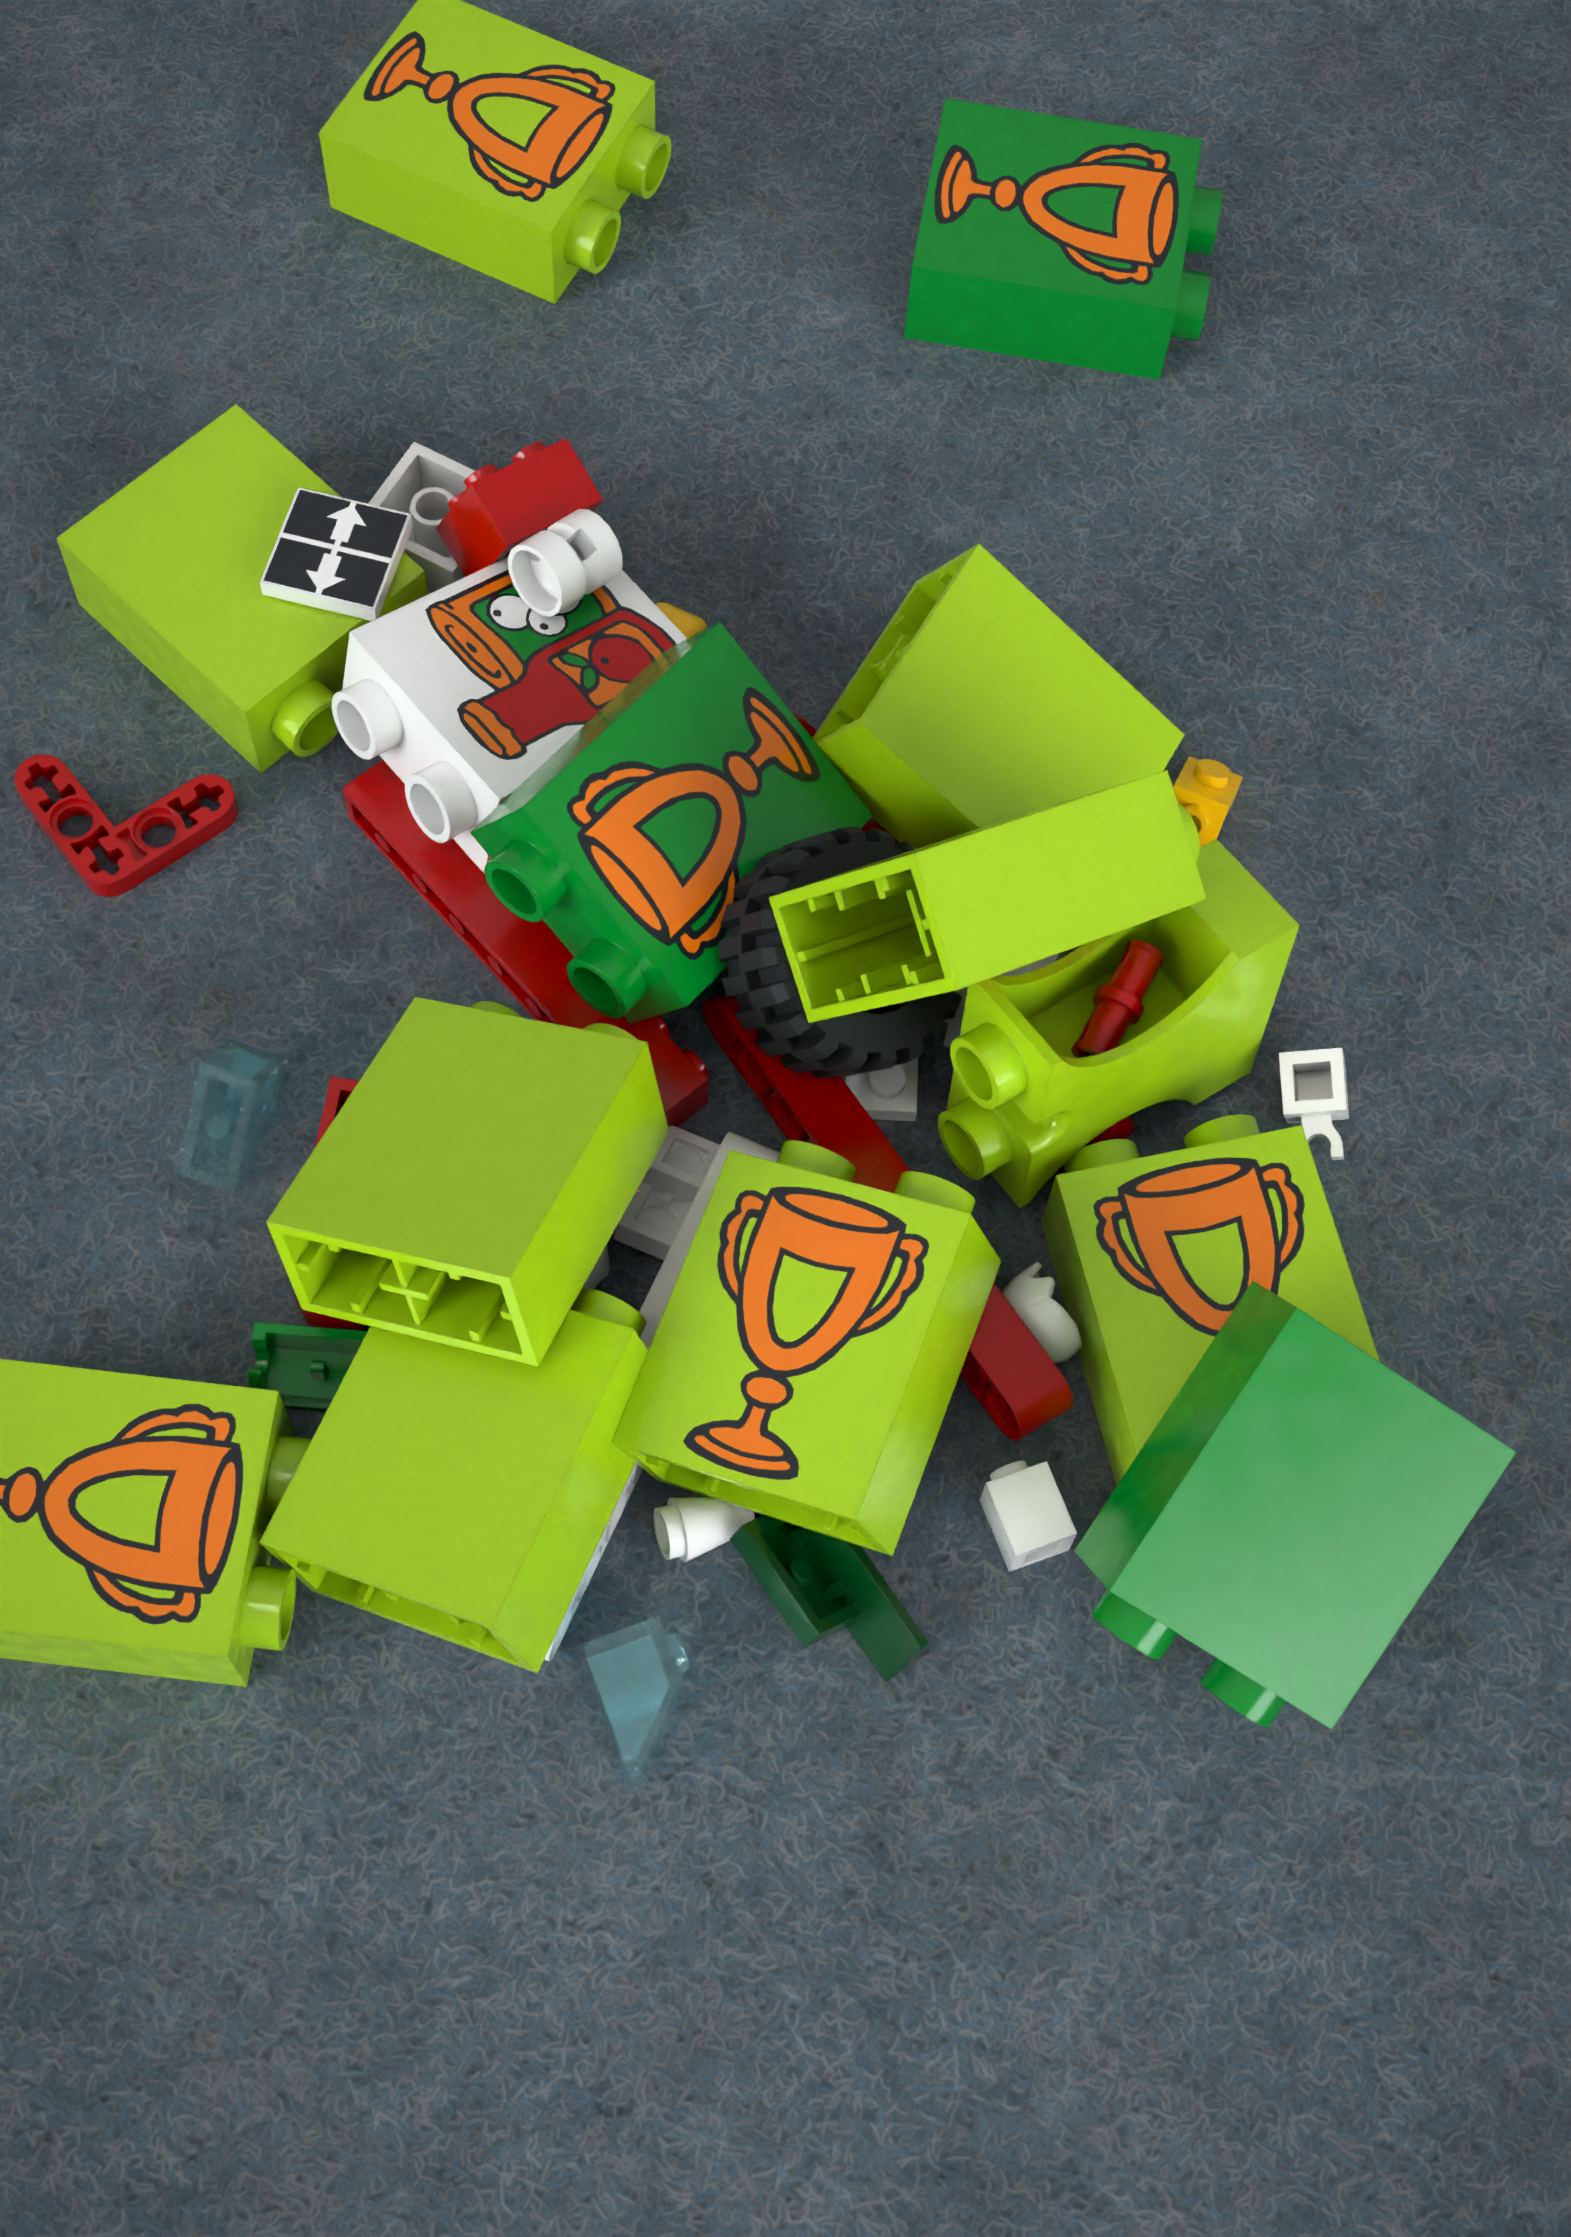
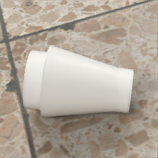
[653,1497,755,1563]

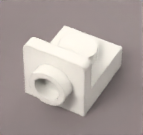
[840,1057,918,1121]

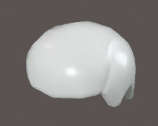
[1002,1262,1082,1363]

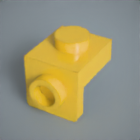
[1173,756,1243,847]

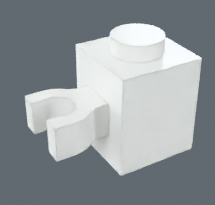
[1279,1048,1349,1160]

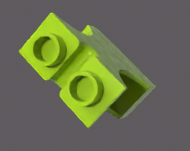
[938,839,1300,1208]

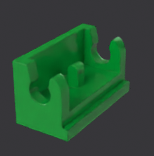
[248,1322,368,1412]

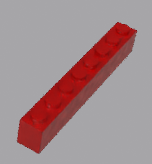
[342,760,709,1127]

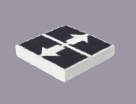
[260,487,413,621]

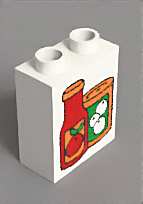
[332,557,687,874]

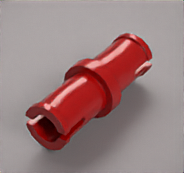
[1071,940,1165,1058]

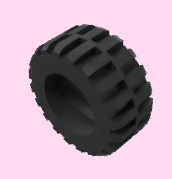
[719,827,962,1078]

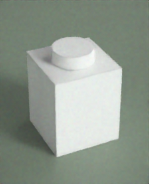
[980,1461,1077,1572]

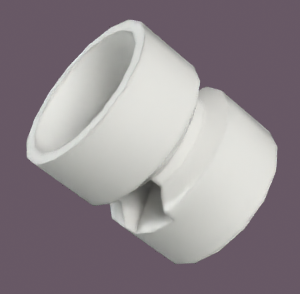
[508,509,623,617]

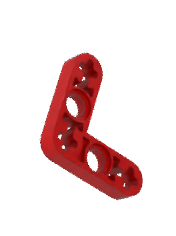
[15,754,238,897]

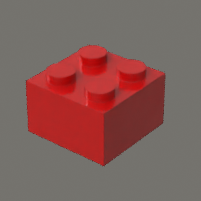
[436,438,603,577]

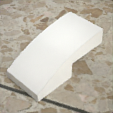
[614,1125,720,1260]

